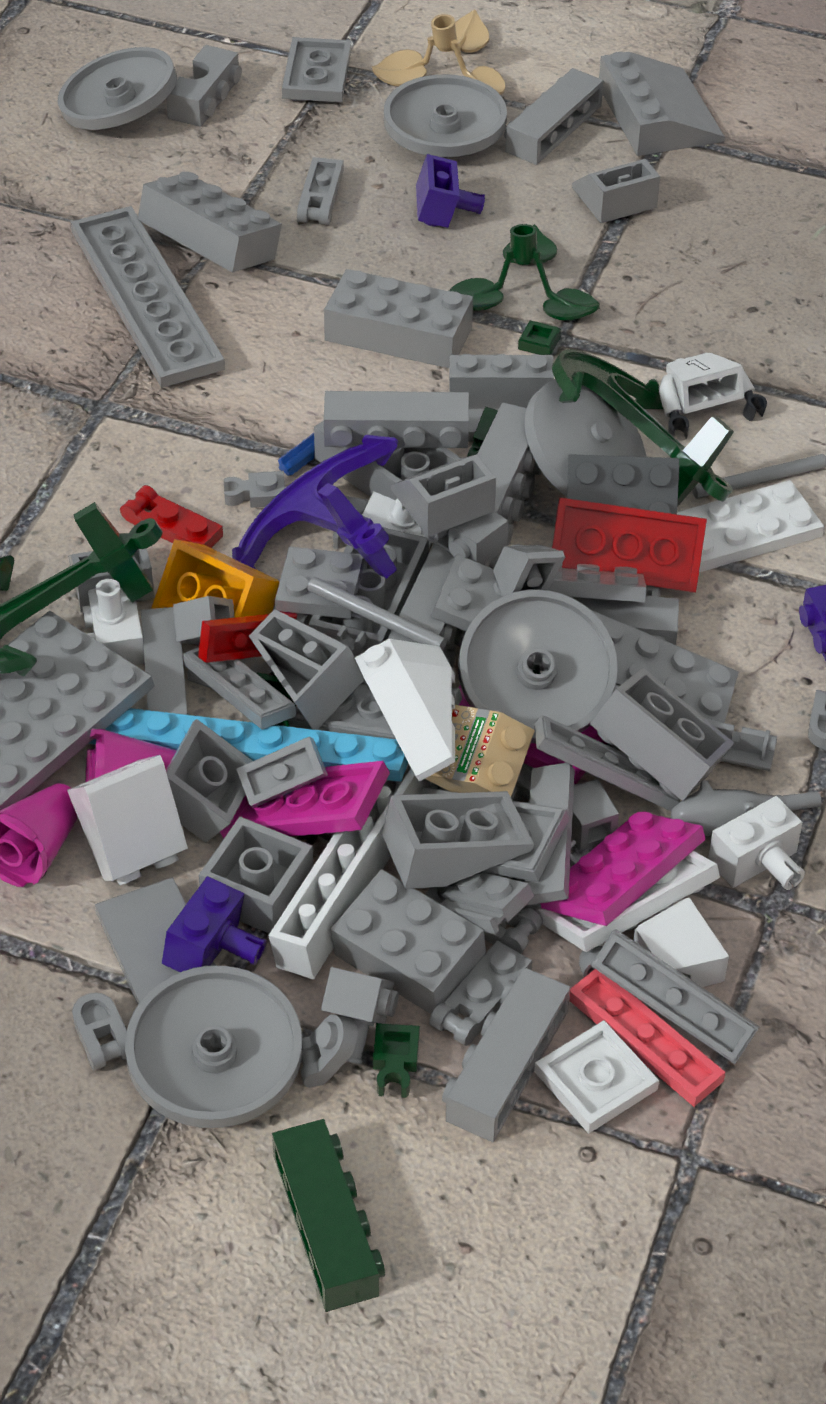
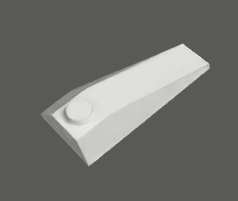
[355,639,455,782]

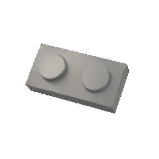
[236,737,328,808]

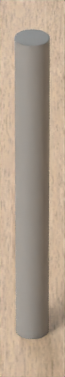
[692,454,826,499]
[307,577,447,651]

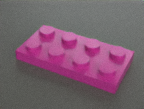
[220,761,390,838]
[540,811,706,926]

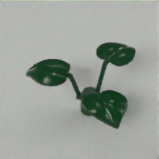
[449,224,600,320]

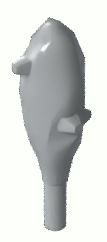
[670,780,821,837]

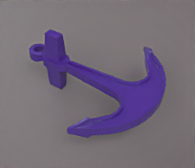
[232,435,398,579]

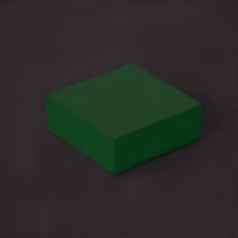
[518,320,561,355]

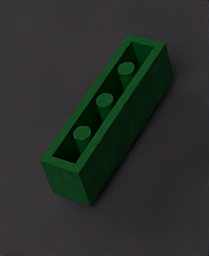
[272,1119,385,1312]

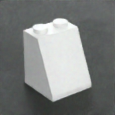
[67,755,188,885]

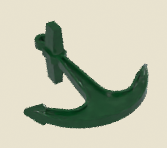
[552,349,734,507]
[0,502,163,676]

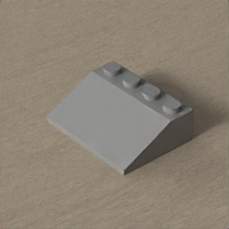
[599,52,725,156]

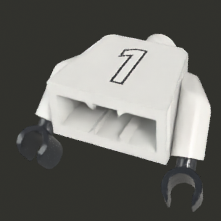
[659,353,767,439]

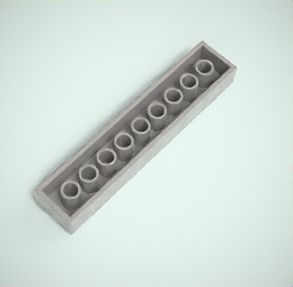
[388,402,542,669]

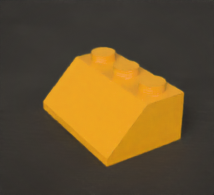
[151,539,280,617]

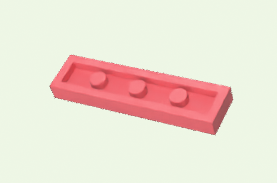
[569,969,725,1107]

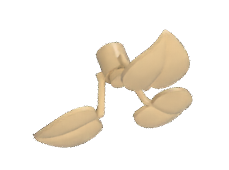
[371,9,505,95]

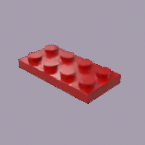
[552,498,707,593]

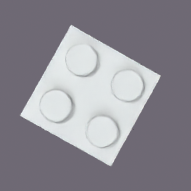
[534,1020,659,1134]

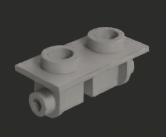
[707,718,777,771]

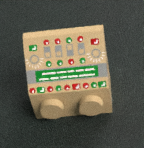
[425,705,535,797]

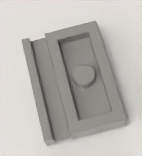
[439,872,534,934]

